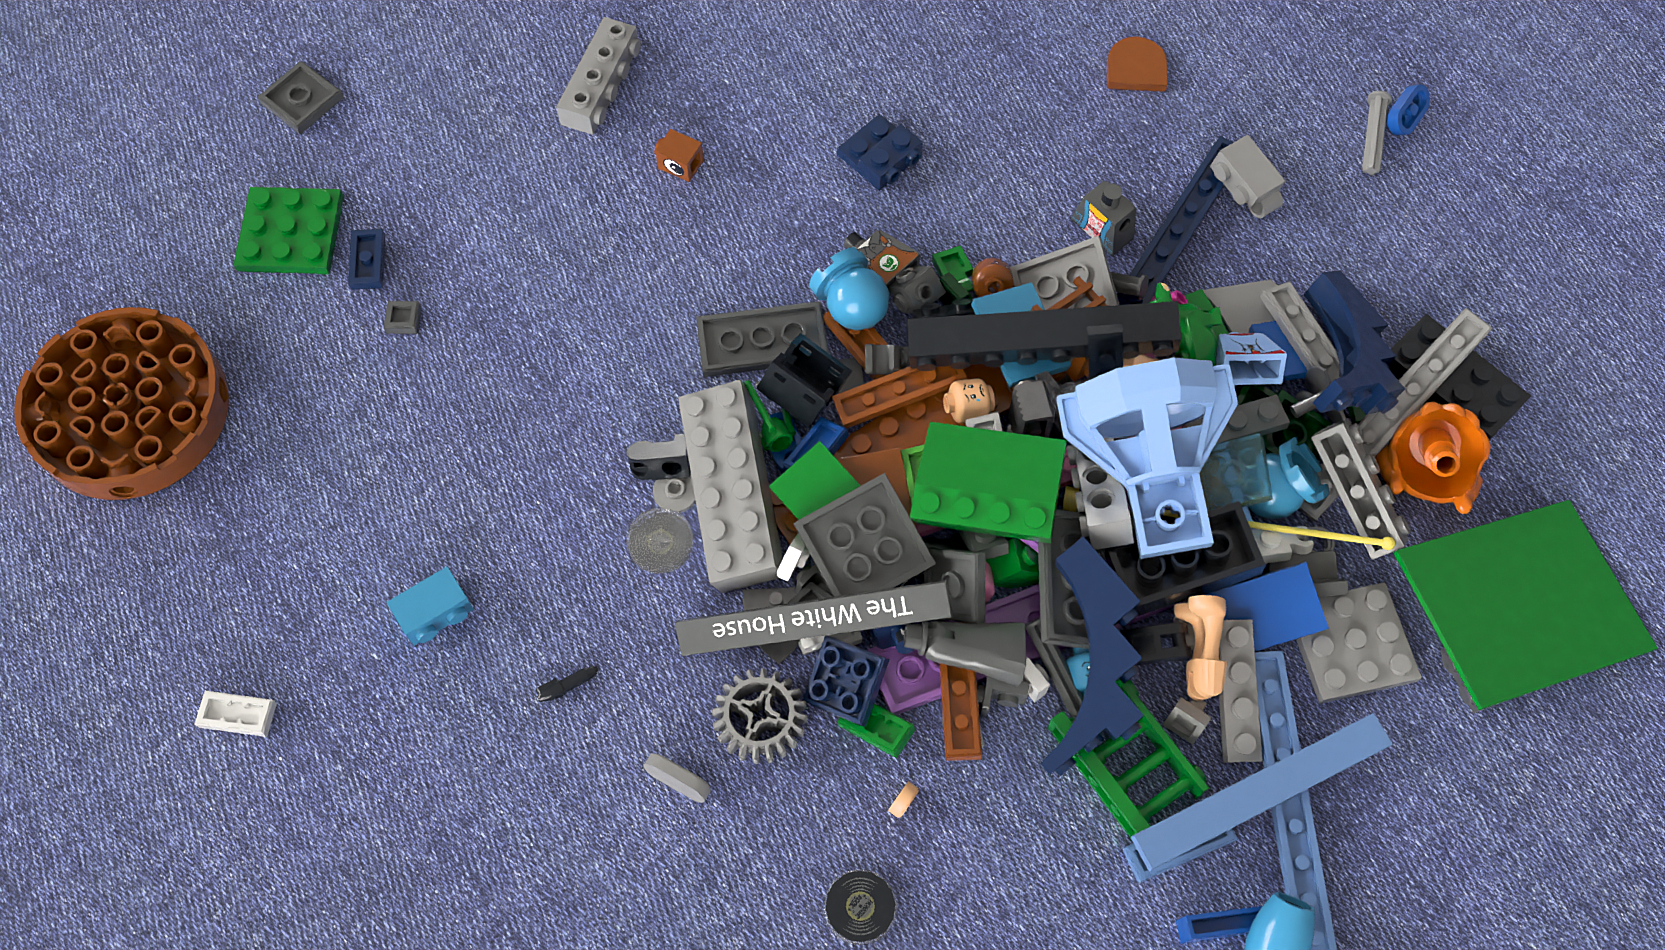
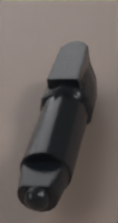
[536,665,599,702]

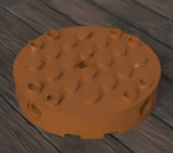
[14,307,229,500]

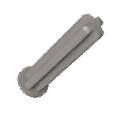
[1362,91,1392,175]

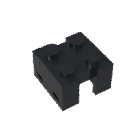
[756,333,852,427]

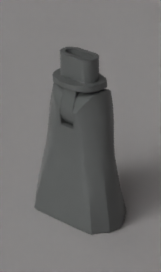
[904,621,1026,687]

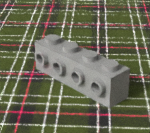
[556,17,641,135]
[1311,418,1411,560]

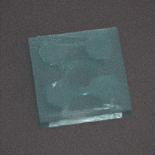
[1199,433,1273,511]

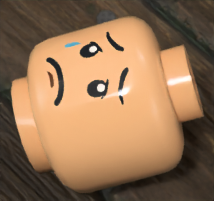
[943,378,995,423]

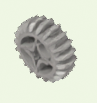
[712,668,807,764]

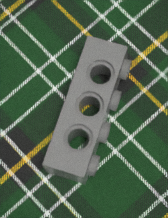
[1067,438,1134,550]

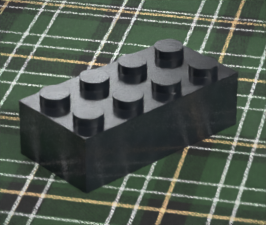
[1388,314,1531,441]
[1105,501,1266,616]

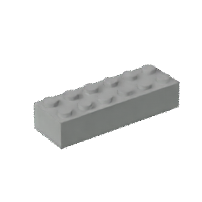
[678,380,783,593]

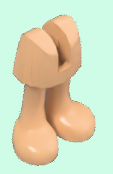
[1174,595,1227,701]

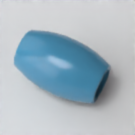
[1244,892,1315,950]

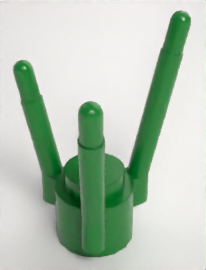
[744,380,796,452]

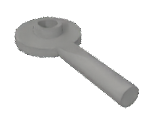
[653,475,696,513]

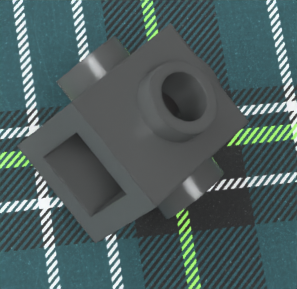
[888,266,946,314]

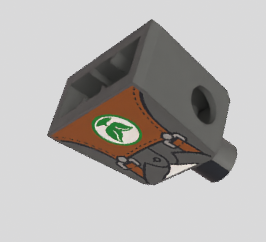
[843,230,920,297]

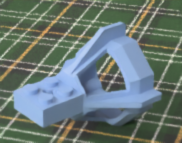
[1057,358,1238,559]

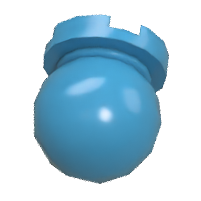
[809,247,890,331]
[1240,437,1329,520]

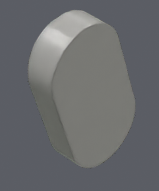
[643,753,711,803]

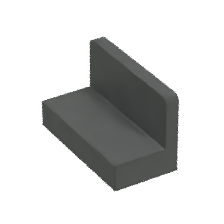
[1267,550,1348,597]

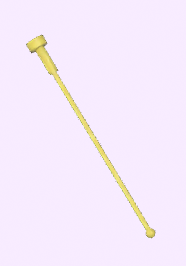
[1062,486,1395,550]

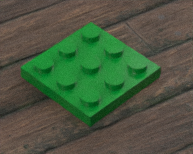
[234,187,344,274]

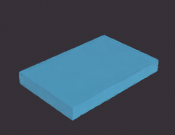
[971,282,1071,388]

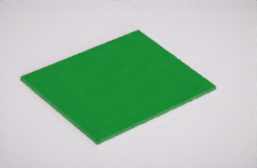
[1394,500,1658,711]

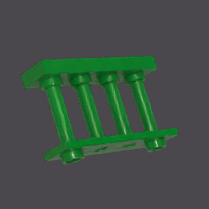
[1047,679,1209,842]

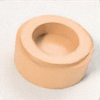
[888,781,919,818]

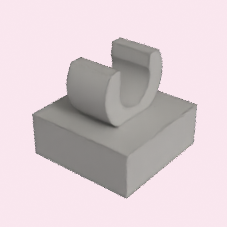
[1163,697,1212,745]

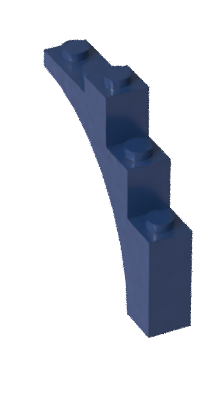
[1303,270,1405,415]
[1040,537,1144,776]

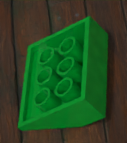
[910,422,1067,544]

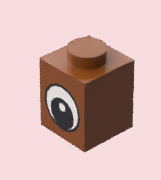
[654,129,704,182]

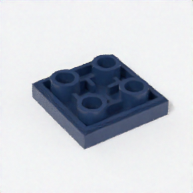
[802,635,890,726]

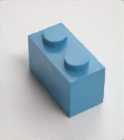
[386,566,474,646]

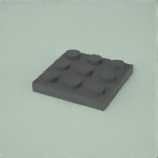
[793,473,936,597]

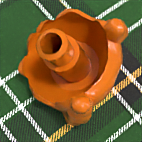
[1376,402,1491,514]

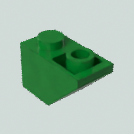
[985,538,1039,589]

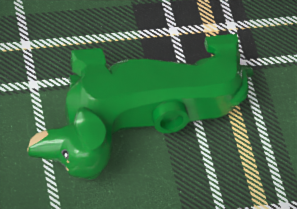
[1150,283,1222,366]

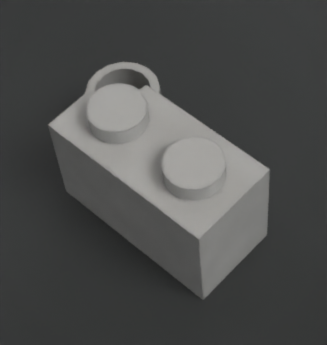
[1210,135,1286,218]

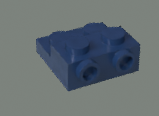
[837,114,923,191]

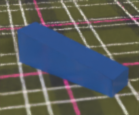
[1176,906,1262,944]

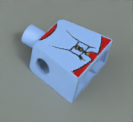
[1216,332,1287,385]

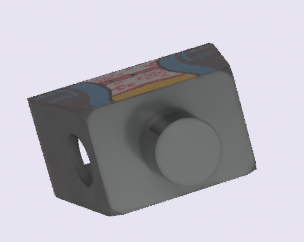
[1071,181,1136,256]

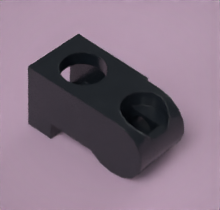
[627,434,691,480]

